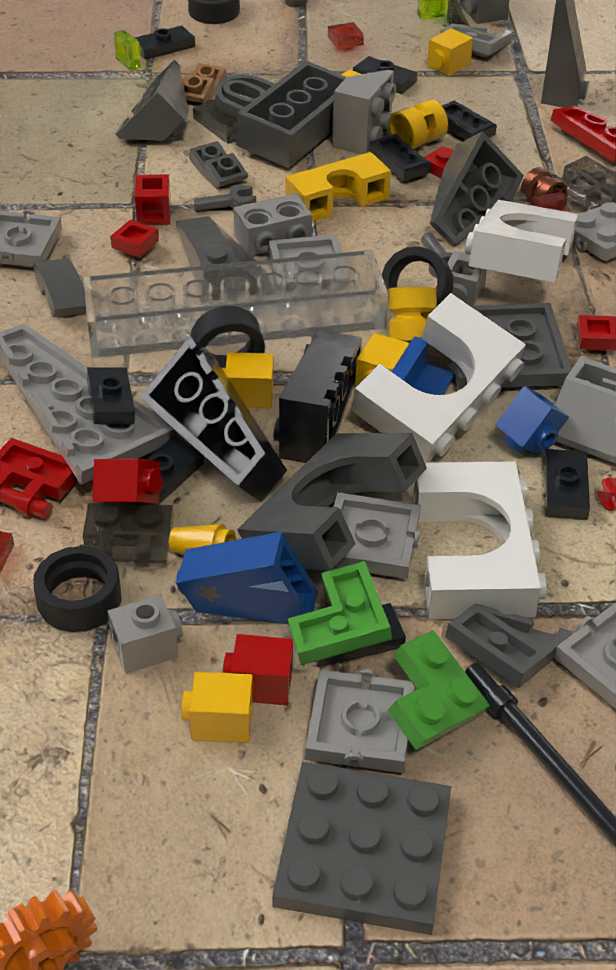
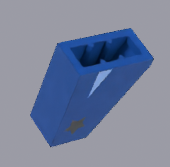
[176,531,318,625]

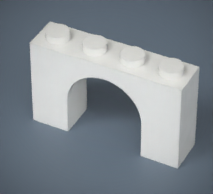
[465,200,578,283]
[351,293,526,463]
[413,461,547,620]

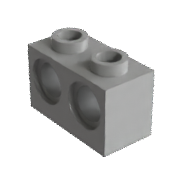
[233,193,312,257]

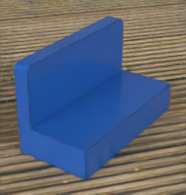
[392,336,454,395]

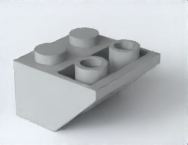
[332,70,396,154]
[555,356,616,463]

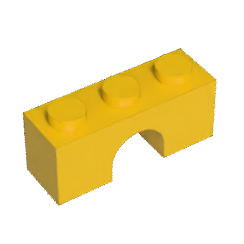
[285,152,391,222]

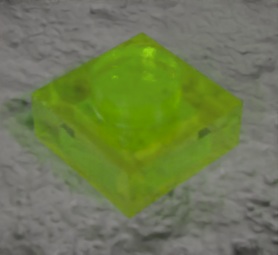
[417,0,447,19]
[114,30,141,71]

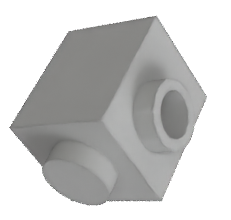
[108,595,183,674]

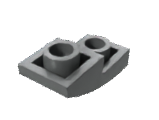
[189,141,248,187]
[33,258,90,317]

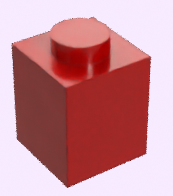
[92,458,163,504]
[223,634,293,706]

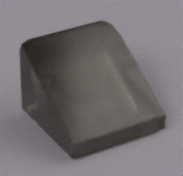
[446,0,470,26]

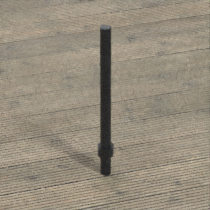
[465,662,616,847]

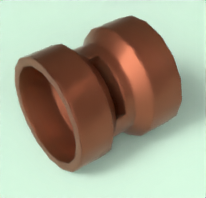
[521,167,567,210]

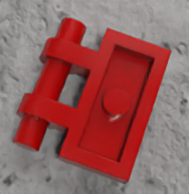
[0,437,77,519]

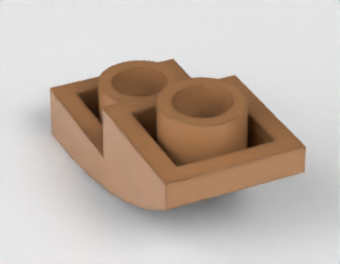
[182,63,227,103]

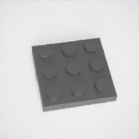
[451,303,572,389]
[272,762,451,935]

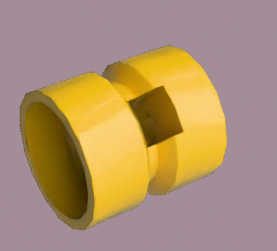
[389,99,448,149]
[388,287,437,343]

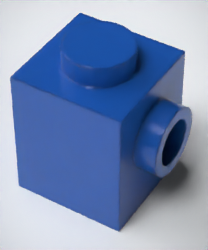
[495,386,569,455]

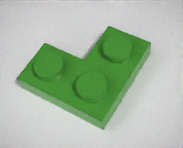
[288,561,392,665]
[387,630,490,750]

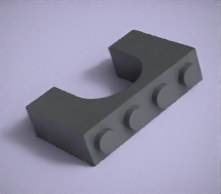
[237,433,427,571]

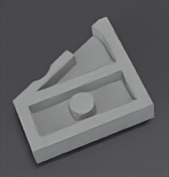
[440,24,513,57]

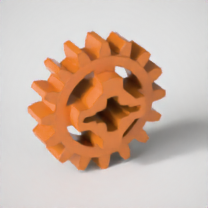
[0,890,98,970]

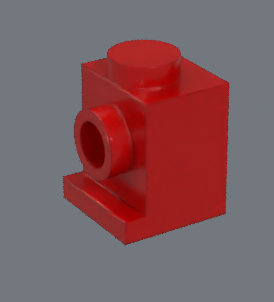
[135,174,171,225]

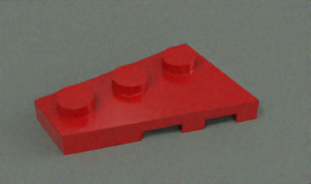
[550,106,616,163]

